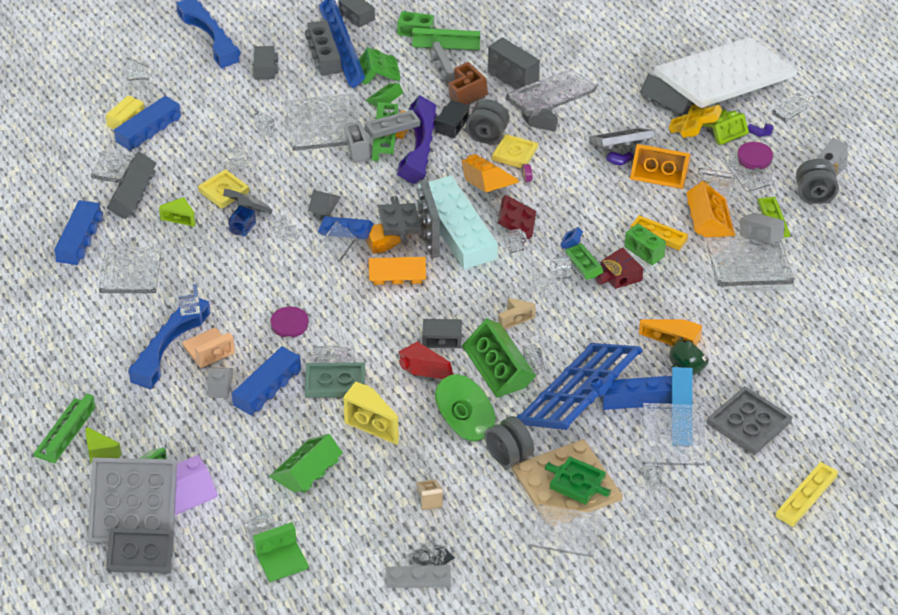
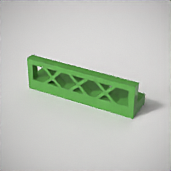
[412,28,481,50]
[372,102,399,161]
[33,393,96,464]

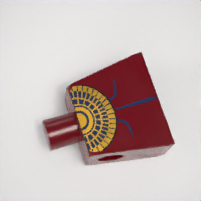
[595,247,644,289]

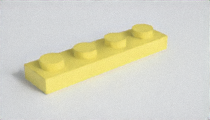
[776,462,838,527]

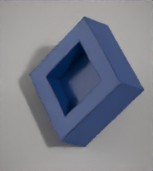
[560,227,583,249]

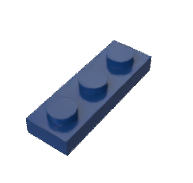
[318,216,373,240]

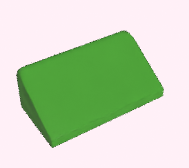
[365,83,404,107]

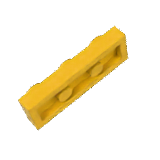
[630,215,688,251]

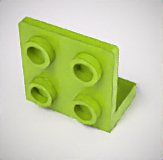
[702,109,749,145]

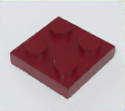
[497,195,536,239]

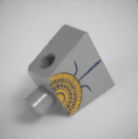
[817,138,848,175]

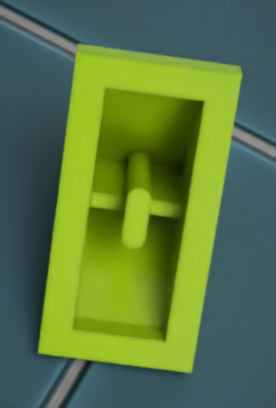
[159,197,196,227]
[85,427,122,463]

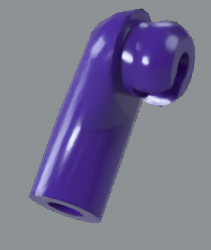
[747,123,774,137]
[606,151,634,166]

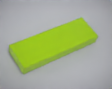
[757,196,790,237]

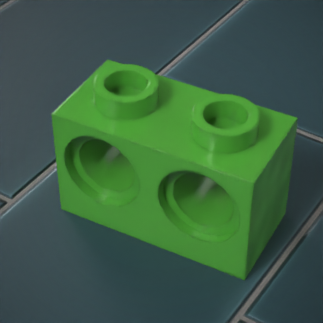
[397,11,434,37]
[624,223,666,265]

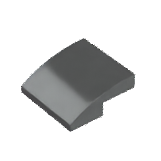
[223,189,272,213]

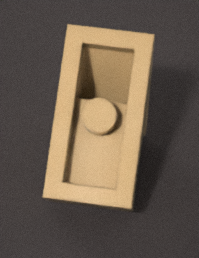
[498,298,536,330]
[416,479,443,510]

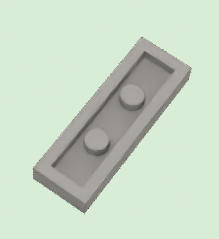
[430,41,455,85]
[364,110,420,139]
[386,565,451,588]

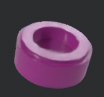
[522,164,533,182]

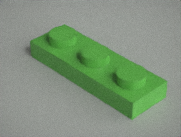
[565,243,603,280]

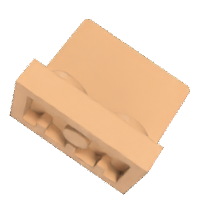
[182,328,235,369]

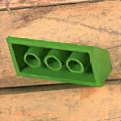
[462,318,536,398]

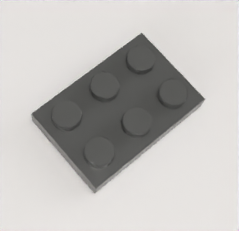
[106,528,175,574]

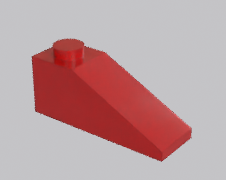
[398,341,453,379]

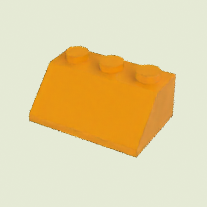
[630,144,691,189]
[462,154,519,193]
[686,180,735,238]
[369,257,426,285]

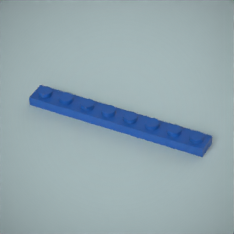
[319,0,366,89]

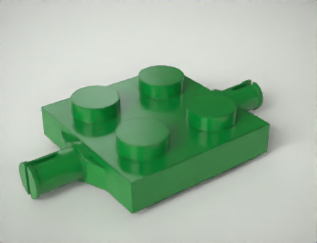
[545,456,611,505]

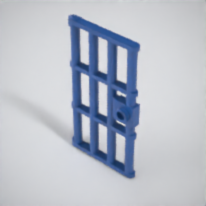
[517,343,643,430]

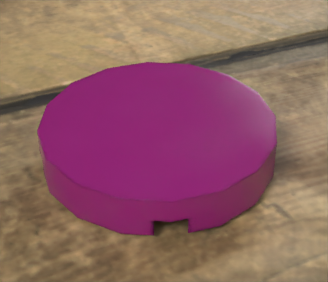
[737,142,773,170]
[270,306,309,338]

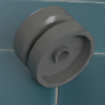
[466,99,510,145]
[795,159,839,204]
[485,416,534,469]

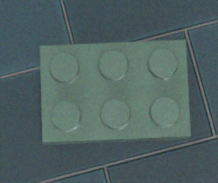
[305,362,365,398]

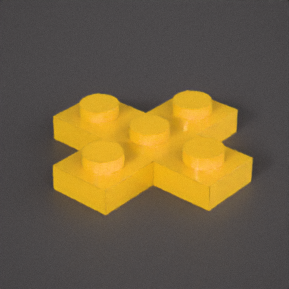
[668,104,722,138]

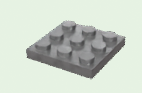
[589,128,655,149]
[418,180,440,258]
[707,386,792,455]

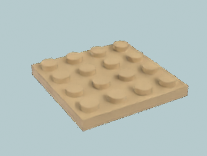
[511,439,623,527]

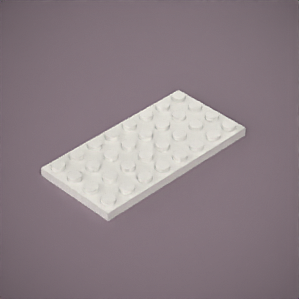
[653,37,798,108]

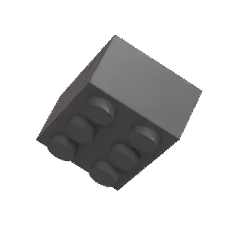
[488,37,540,95]

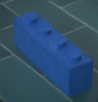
[114,95,181,151]
[54,200,103,265]
[231,346,301,415]
[601,376,672,410]

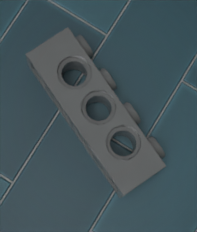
[305,20,341,76]

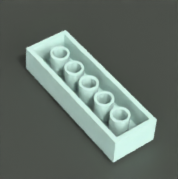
[418,175,498,269]

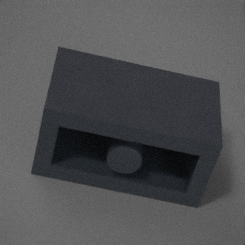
[434,100,470,139]

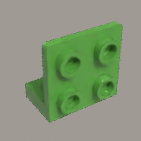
[359,47,401,84]
[252,522,309,582]

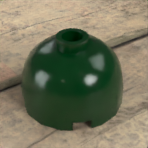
[669,337,708,375]

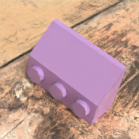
[175,455,218,515]

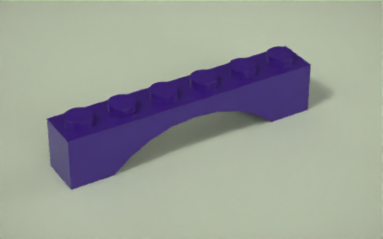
[397,95,437,184]

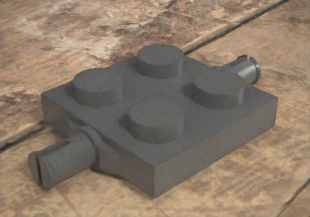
[378,196,421,244]

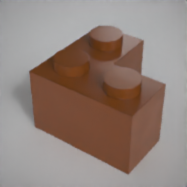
[448,62,488,105]

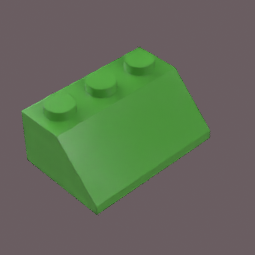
[269,434,343,493]

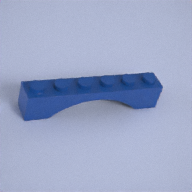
[176,0,241,68]
[128,294,210,390]

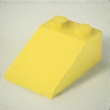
[343,382,399,445]

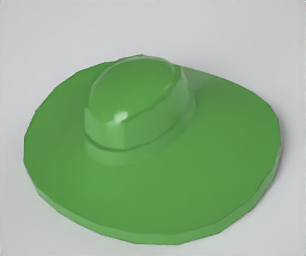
[435,374,496,442]

